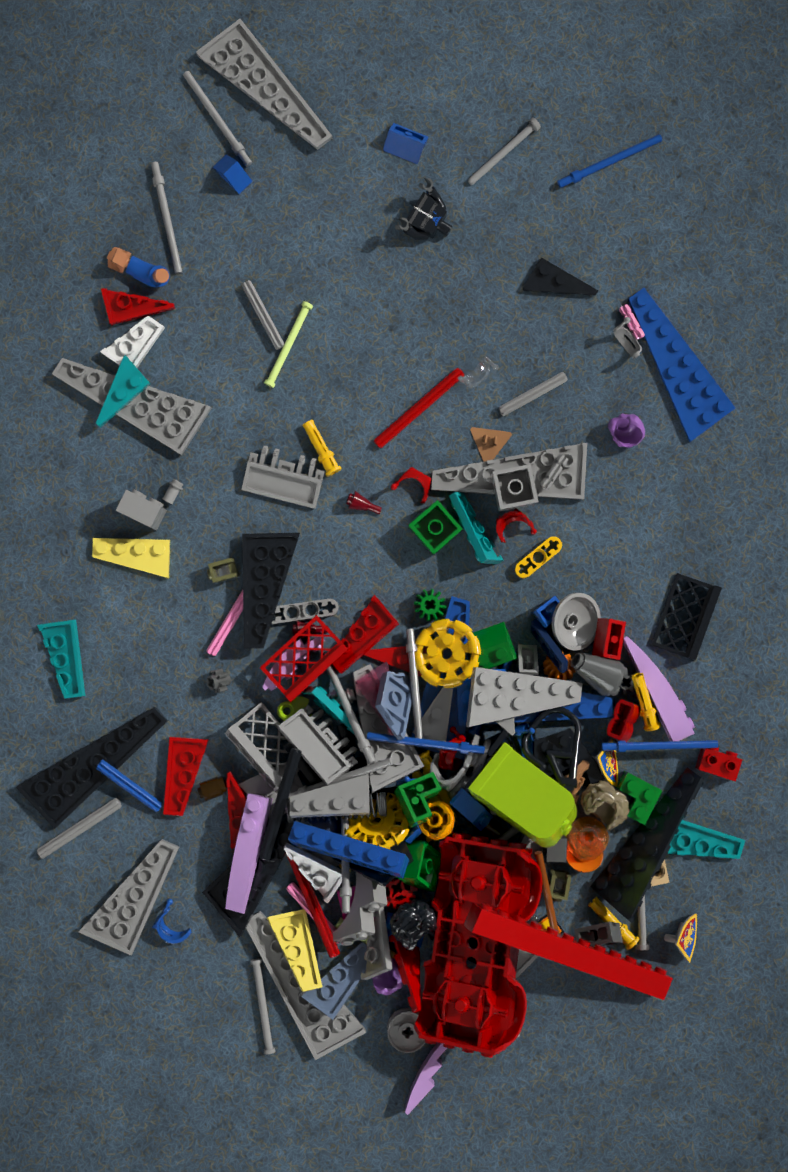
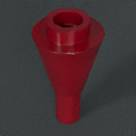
[346,491,382,514]
[292,621,328,640]

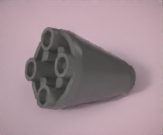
[570,653,627,697]

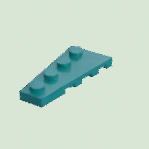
[449,492,504,564]
[37,620,85,699]
[667,820,746,859]

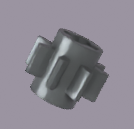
[207,668,231,693]
[619,671,634,694]

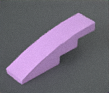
[405,1042,447,1115]

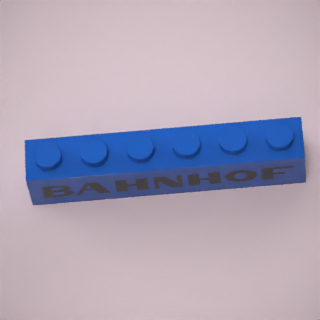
[288,821,409,879]

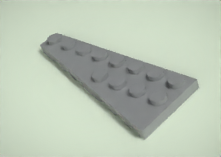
[196,19,333,150]
[52,358,212,455]
[431,443,587,500]
[246,911,366,1060]

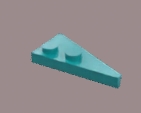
[302,686,355,734]

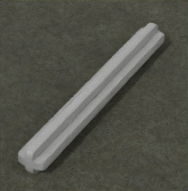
[37,798,122,859]

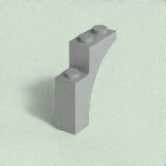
[333,872,387,946]

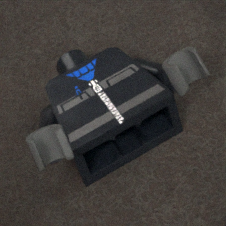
[395,178,453,240]

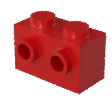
[592,618,626,660]
[695,748,743,782]

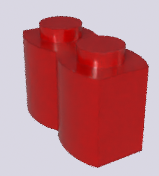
[607,699,640,742]

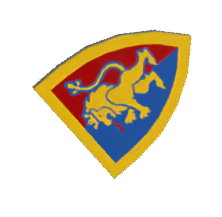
[592,738,618,787]
[664,913,697,963]

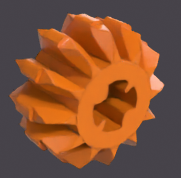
[543,650,576,681]

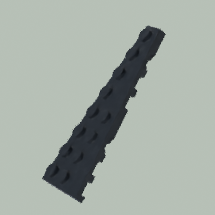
[16,707,168,829]
[590,767,704,923]

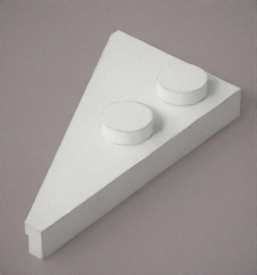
[283,843,342,903]

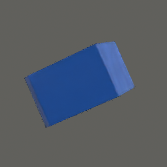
[213,155,253,194]
[531,596,559,628]

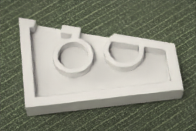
[100,316,165,368]

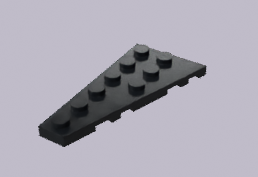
[202,813,294,937]

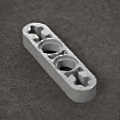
[272,599,339,624]

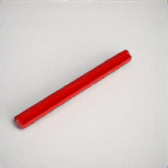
[374,368,464,449]
[286,854,340,958]

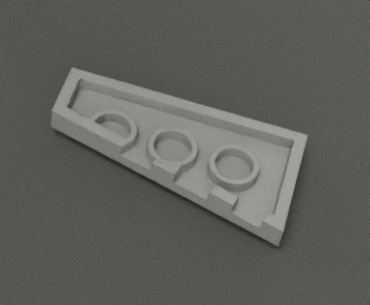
[290,774,370,818]

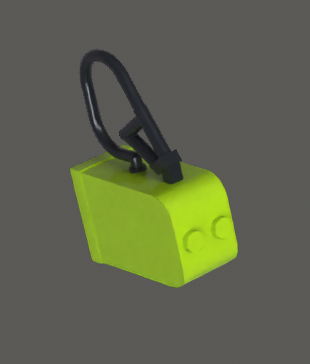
[468,707,582,848]

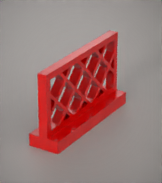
[260,615,348,702]

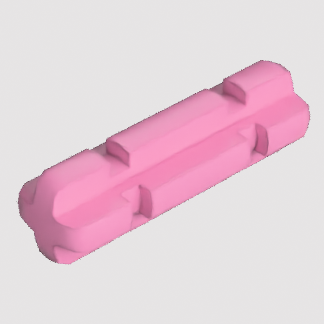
[619,304,645,340]

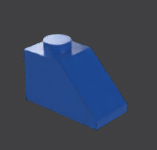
[449,788,493,831]

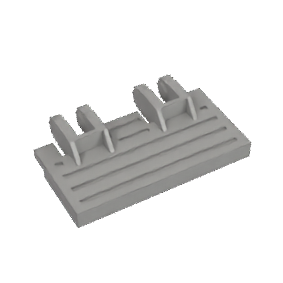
[241,446,325,509]
[278,705,358,786]

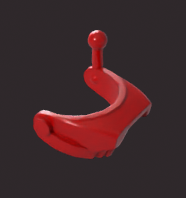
[390,467,431,504]
[496,509,537,543]
[438,726,466,771]

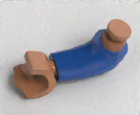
[107,247,170,287]

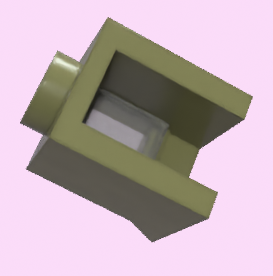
[207,558,239,583]
[549,869,571,902]

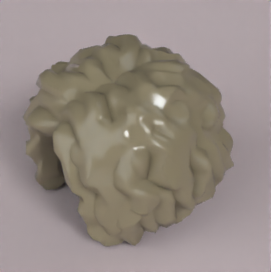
[580,780,629,831]

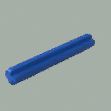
[96,760,162,812]

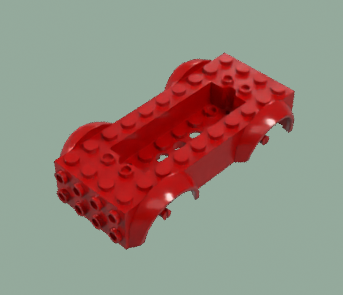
[414,833,542,1058]

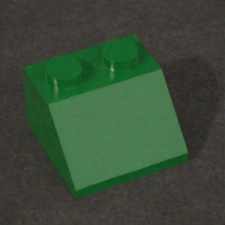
[473,622,517,669]
[396,840,441,892]

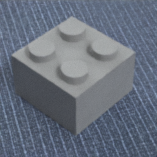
[491,464,539,512]
[116,489,167,531]

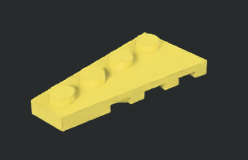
[92,538,170,578]
[267,909,322,992]

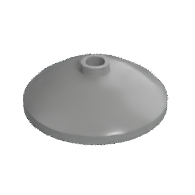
[552,593,601,650]

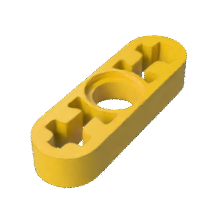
[515,537,562,578]

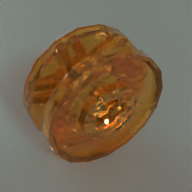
[566,817,609,861]

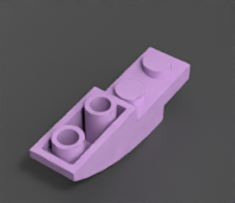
[263,634,325,691]

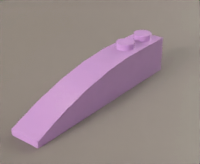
[623,636,695,741]
[225,794,273,914]

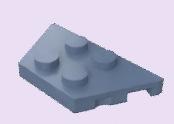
[375,671,412,740]

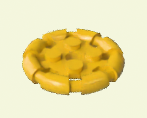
[415,619,481,688]
[344,792,409,850]

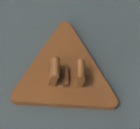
[470,427,512,462]

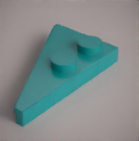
[96,355,151,428]

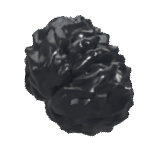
[390,899,438,951]

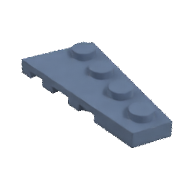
[301,942,367,1020]

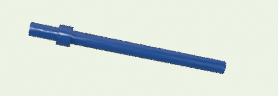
[557,134,662,188]
[367,732,485,754]
[601,740,718,752]

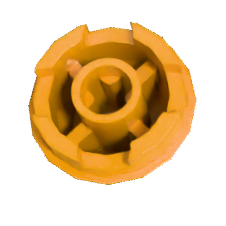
[419,801,457,840]

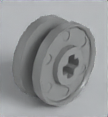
[462,734,492,774]
[387,1008,425,1053]

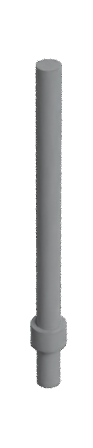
[183,71,252,167]
[151,162,183,274]
[406,629,423,739]
[326,665,376,765]
[289,758,393,798]
[340,816,352,913]

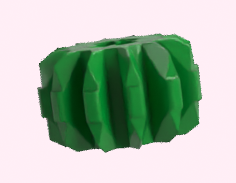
[414,589,446,621]

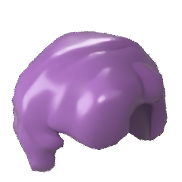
[608,413,645,448]
[372,958,403,995]

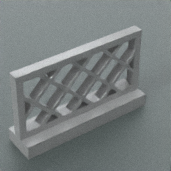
[225,702,300,792]

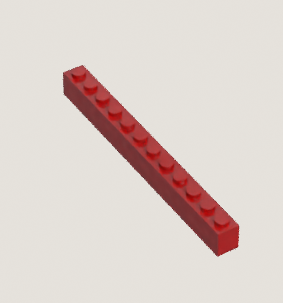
[463,902,673,1000]

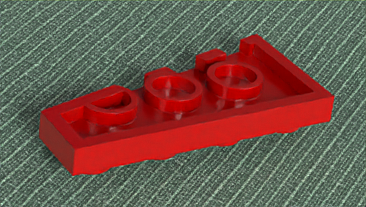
[333,595,399,674]

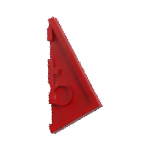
[101,288,176,326]
[364,646,431,677]
[226,771,247,849]
[389,935,421,1013]

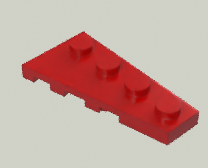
[163,737,209,816]

